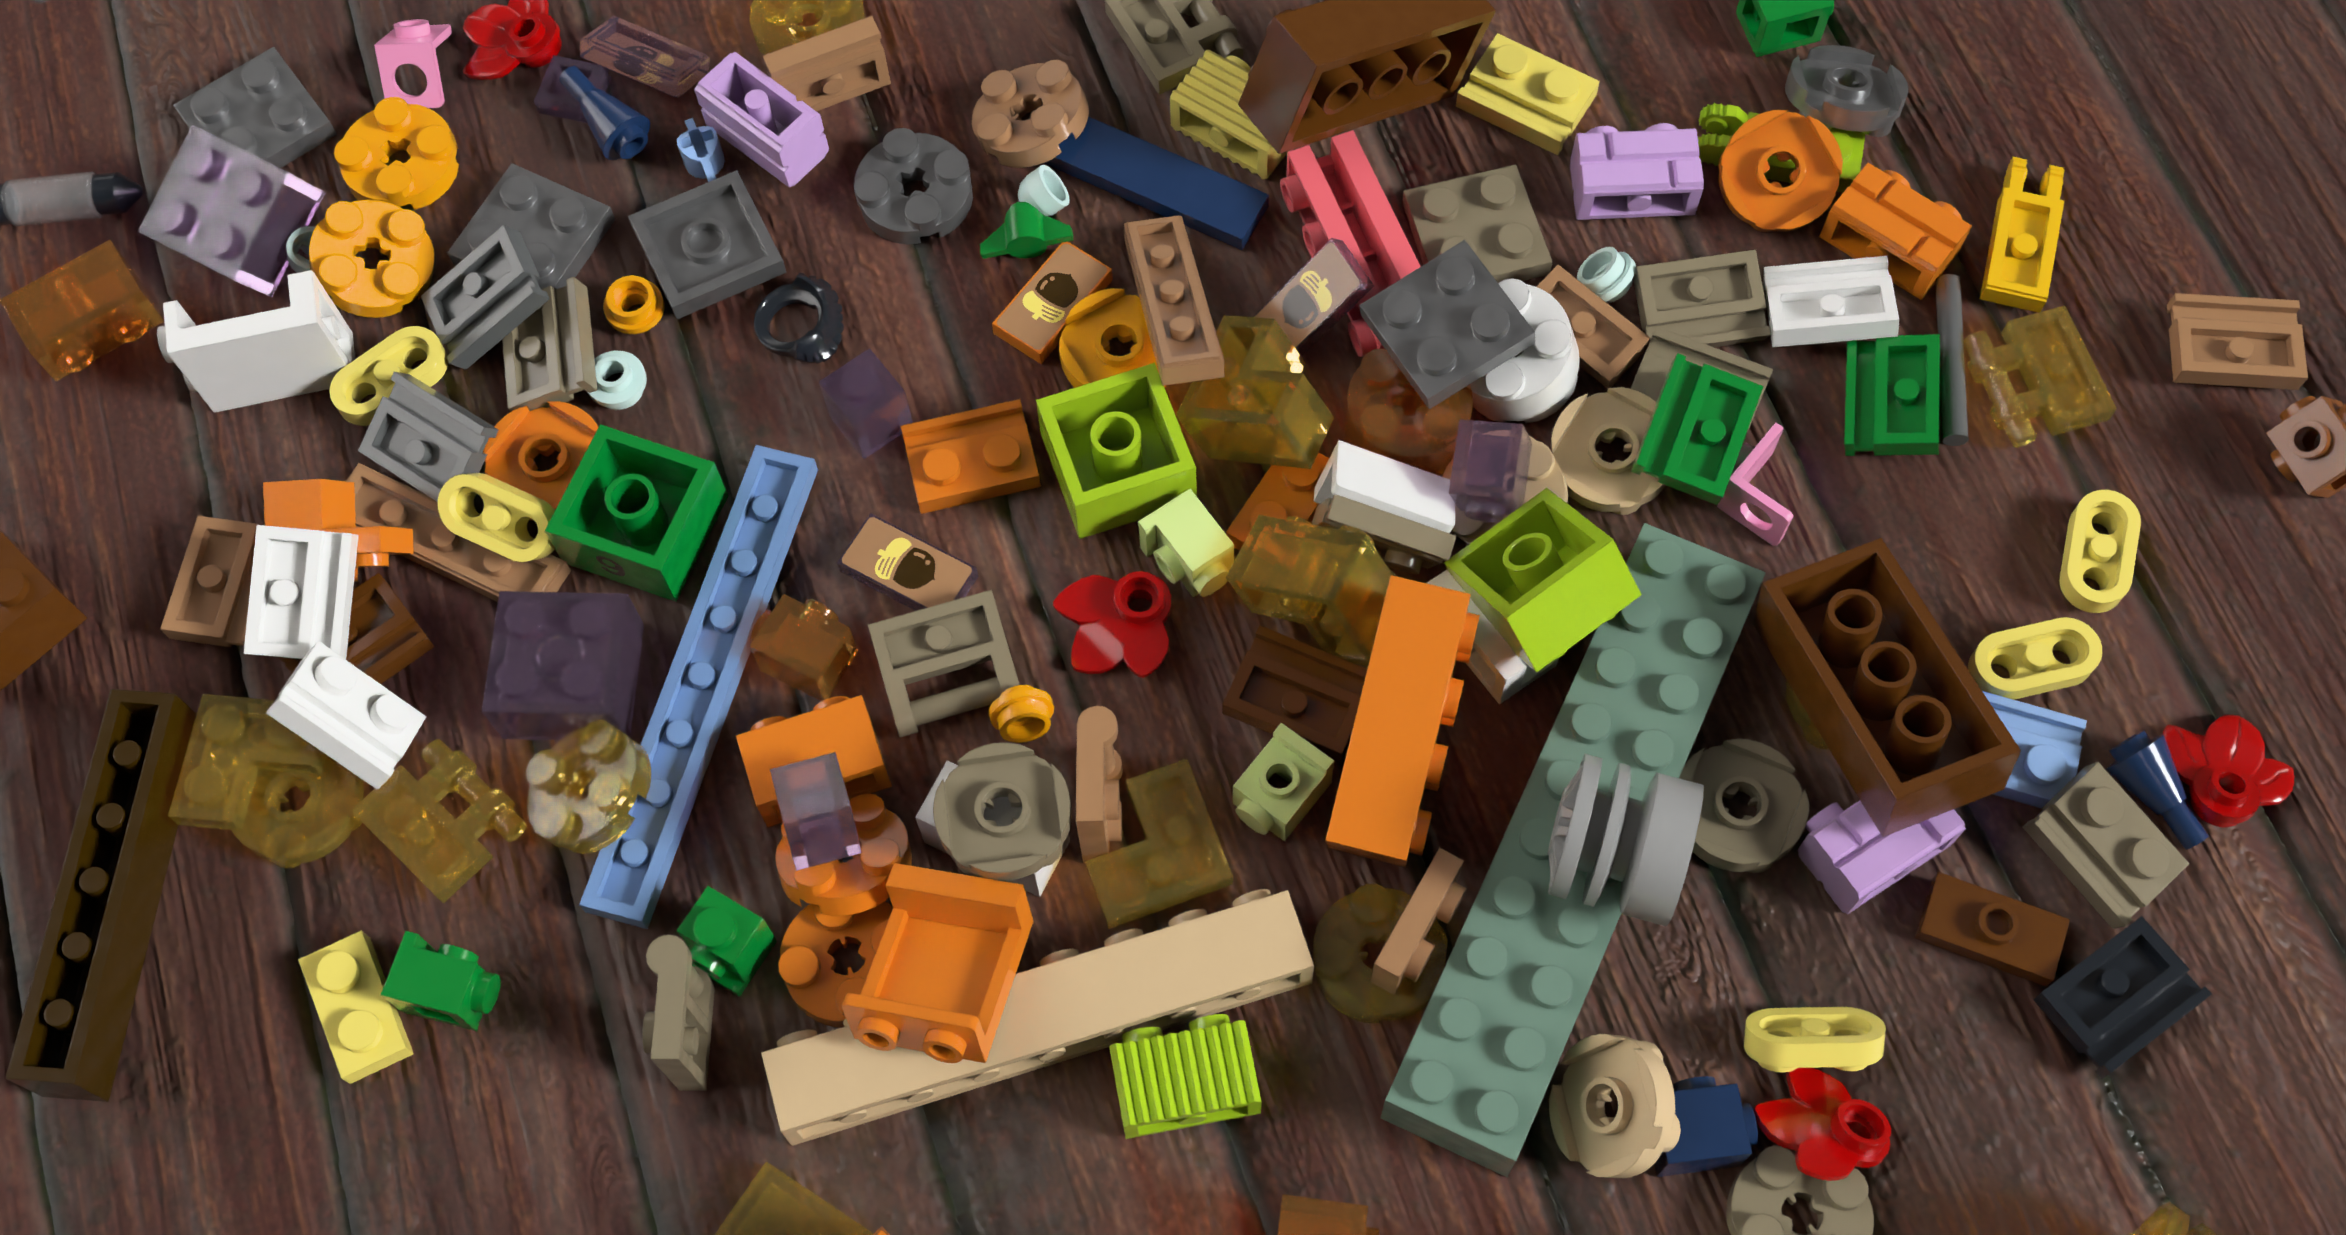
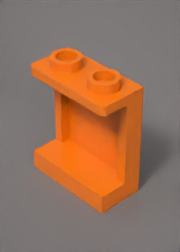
[841,863,1033,1063]

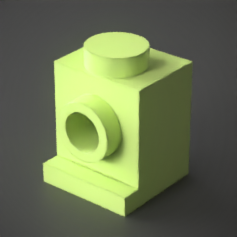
[1138,489,1234,597]
[1233,723,1334,841]

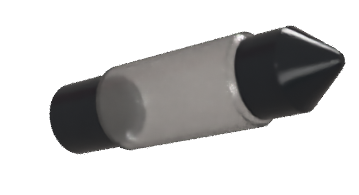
[0,171,144,227]

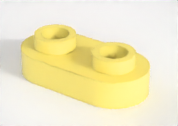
[330,326,448,426]
[438,473,555,562]
[2059,490,2141,613]
[1968,617,2102,700]
[1744,1007,1886,1073]

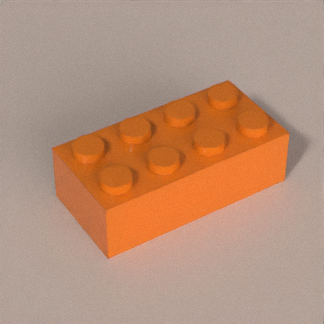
[1325,575,1480,867]

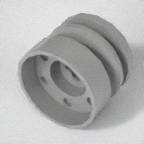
[1547,753,1704,926]

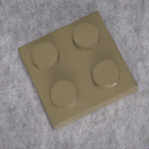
[1402,165,1552,283]

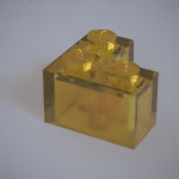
[1176,315,1334,469]
[1226,515,1396,666]

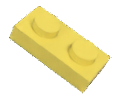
[298,930,414,1084]

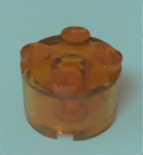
[1344,349,1473,476]

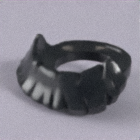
[754,273,844,364]

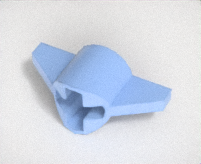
[677,118,725,182]

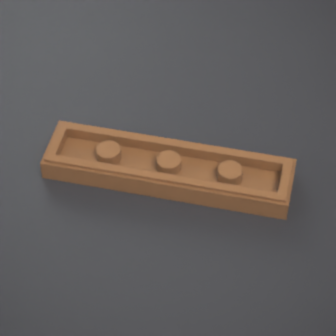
[1124,216,1224,386]
[346,463,571,622]

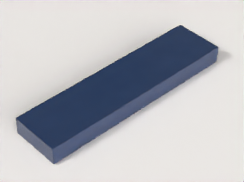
[1044,116,1269,250]

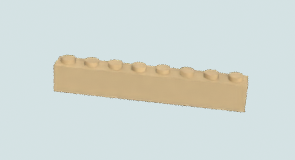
[761,889,1314,1146]

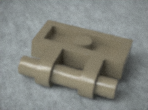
[1105,0,1244,95]

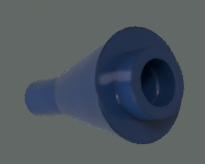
[559,66,650,160]
[2105,730,2209,850]

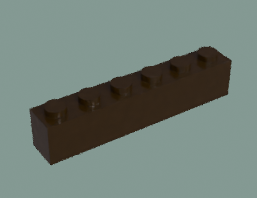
[6,689,205,1102]

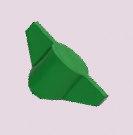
[980,202,1073,259]

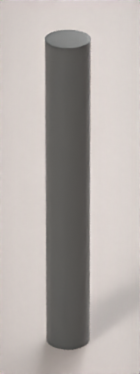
[1935,274,1969,446]

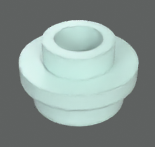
[1577,247,1636,303]
[588,350,647,410]

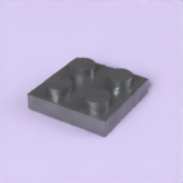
[173,47,337,194]
[447,163,616,289]
[628,170,787,319]
[1359,240,1535,409]

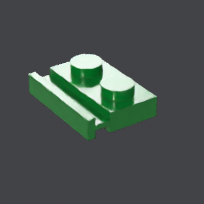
[1844,334,1940,456]
[1631,353,1763,505]

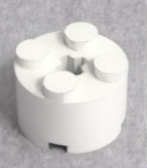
[1462,278,1580,423]

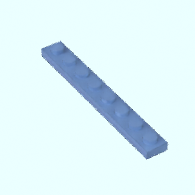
[579,445,818,929]

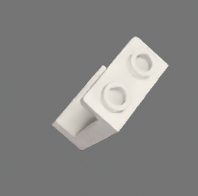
[157,270,355,413]

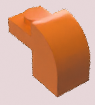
[263,479,414,582]

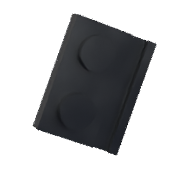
[2033,916,2212,1079]

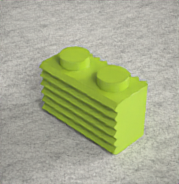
[1109,1014,1261,1139]

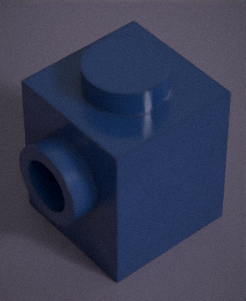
[1654,1076,1758,1177]

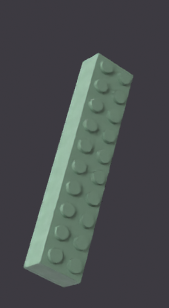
[1380,523,1766,1177]

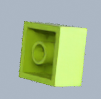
[1036,363,1197,539]
[1444,488,1642,673]

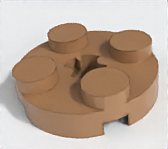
[972,60,1089,168]

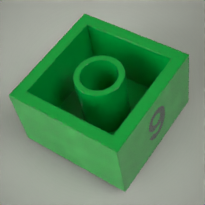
[545,424,728,602]

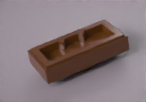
[1915,872,2070,987]

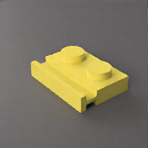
[1456,33,1600,155]

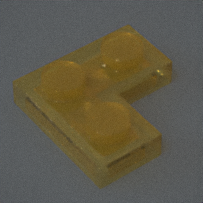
[168,694,327,831]
[1085,759,1233,929]

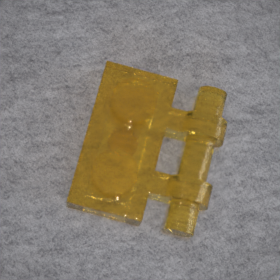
[1963,306,2117,448]
[351,739,527,904]

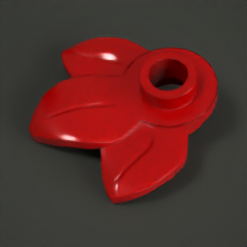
[463,0,562,80]
[1053,571,1172,678]
[2162,714,2294,828]
[1753,1068,1891,1181]

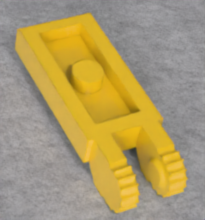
[1980,157,2065,313]

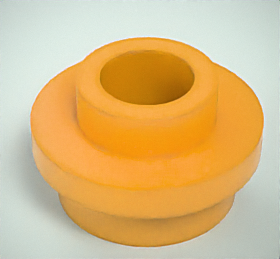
[603,275,665,334]
[989,685,1054,743]

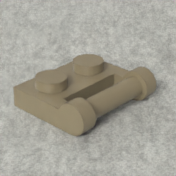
[868,590,1019,737]
[642,935,715,1091]

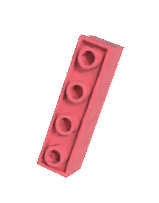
[1280,130,1421,375]

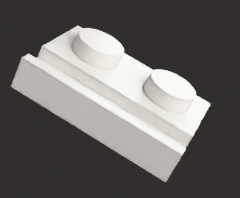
[1763,256,1899,347]
[244,525,359,660]
[266,641,426,790]

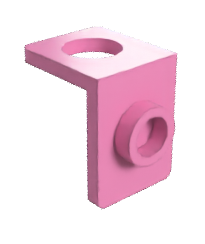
[374,19,452,108]
[1717,423,1793,546]

